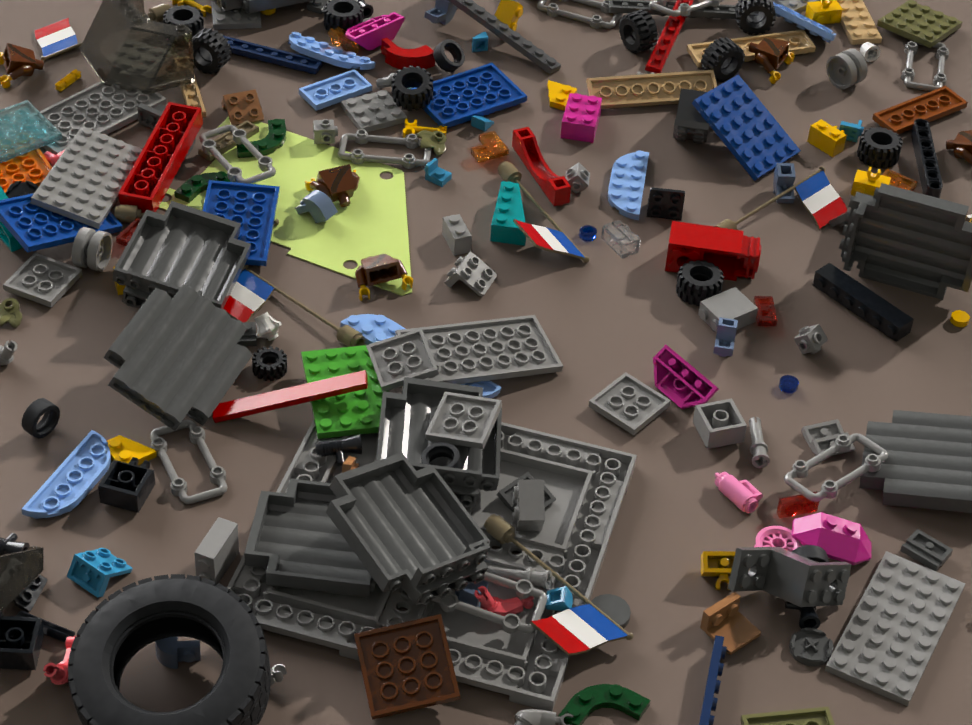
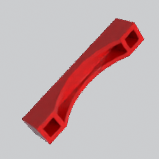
[512,127,571,206]

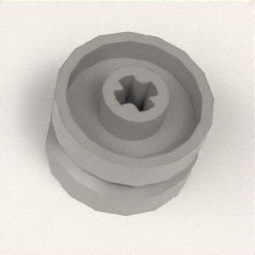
[826,48,868,89]
[72,227,113,272]

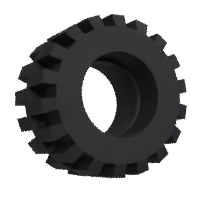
[324,0,363,36]
[735,0,776,35]
[163,5,204,44]
[619,10,658,53]
[186,28,232,74]
[701,37,745,82]
[391,66,434,111]
[857,127,903,169]
[676,260,724,306]

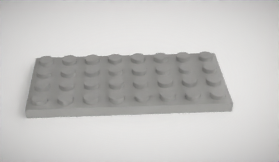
[16,70,167,155]
[30,126,142,229]
[394,315,563,384]
[825,551,966,706]

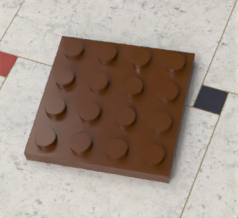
[354,614,461,720]

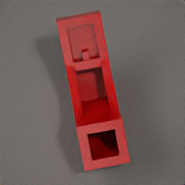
[381,37,435,70]

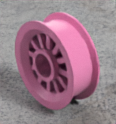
[754,526,802,552]

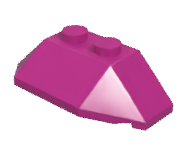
[345,12,405,50]
[653,344,719,409]
[792,512,871,565]

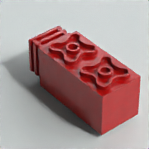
[665,221,761,281]

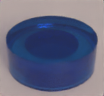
[579,225,597,241]
[779,375,799,393]

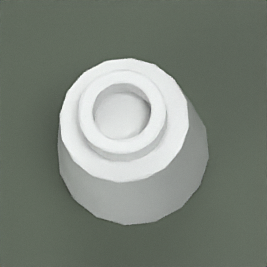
[860,42,880,62]

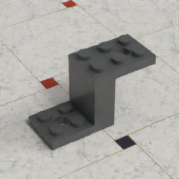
[673,88,709,144]
[728,547,852,607]

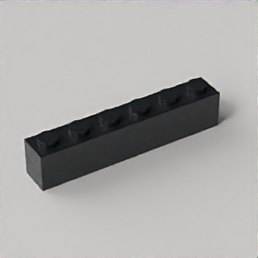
[813,263,914,342]

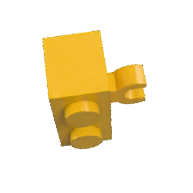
[494,0,523,31]
[805,0,843,24]
[807,119,847,157]
[851,167,891,196]
[701,551,735,590]

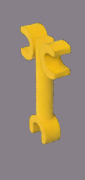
[172,0,212,17]
[402,119,447,138]

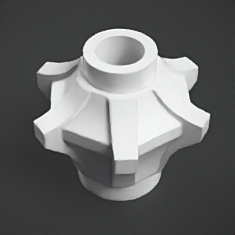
[254,312,282,341]

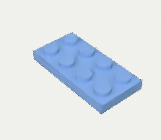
[299,69,372,111]

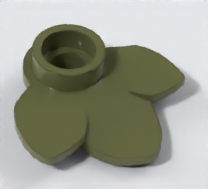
[417,130,447,156]
[0,298,22,328]

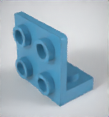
[67,548,133,598]

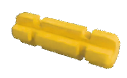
[55,69,81,92]

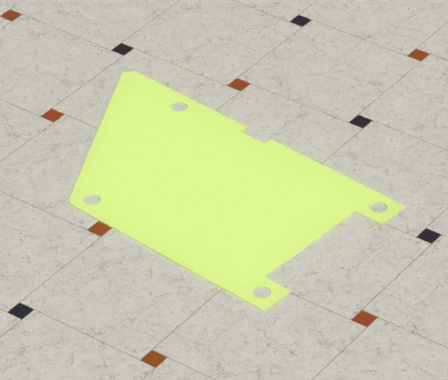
[159,116,412,296]

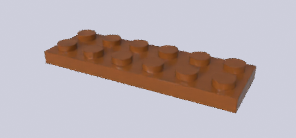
[872,86,968,135]

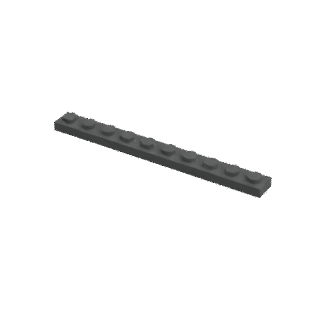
[448,0,561,74]
[608,0,762,19]

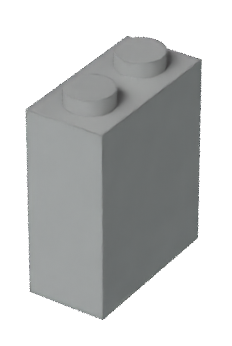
[698,287,758,333]
[194,517,239,584]

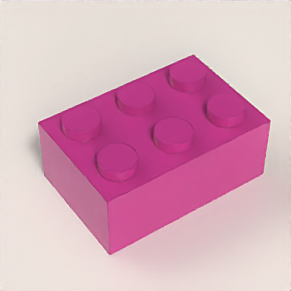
[560,93,602,143]

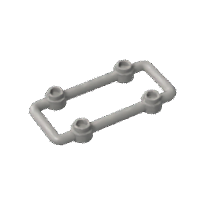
[537,0,623,29]
[649,0,724,17]
[901,40,949,91]
[199,125,276,184]
[338,129,432,169]
[150,420,228,504]
[784,433,888,502]
[432,572,547,634]

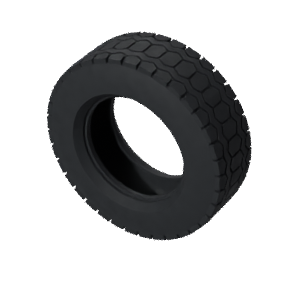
[68,574,271,725]

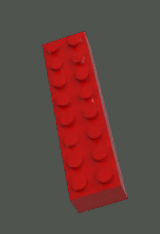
[118,102,203,213]

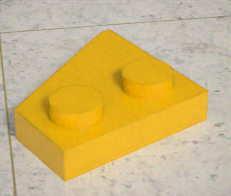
[547,80,577,111]
[107,435,157,465]

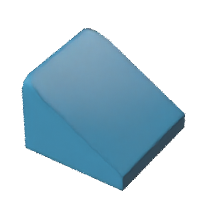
[472,32,489,52]
[471,116,494,132]
[545,586,573,611]

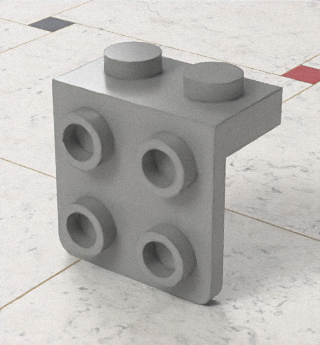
[445,251,497,297]

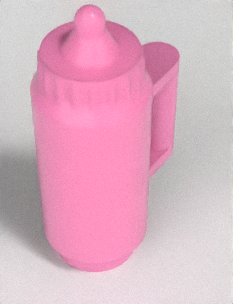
[715,472,763,514]

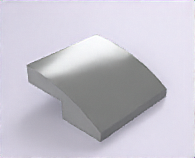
[801,419,855,456]

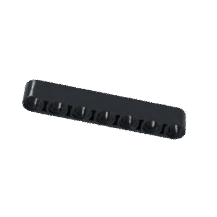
[911,119,943,199]

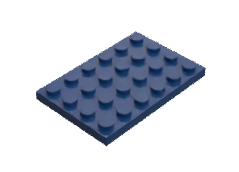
[412,63,527,128]
[692,74,801,181]
[202,180,280,266]
[0,193,123,253]

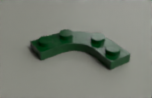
[236,119,286,158]
[174,171,238,203]
[559,684,651,725]

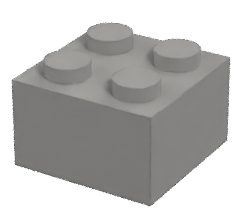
[693,398,747,449]
[512,480,545,531]

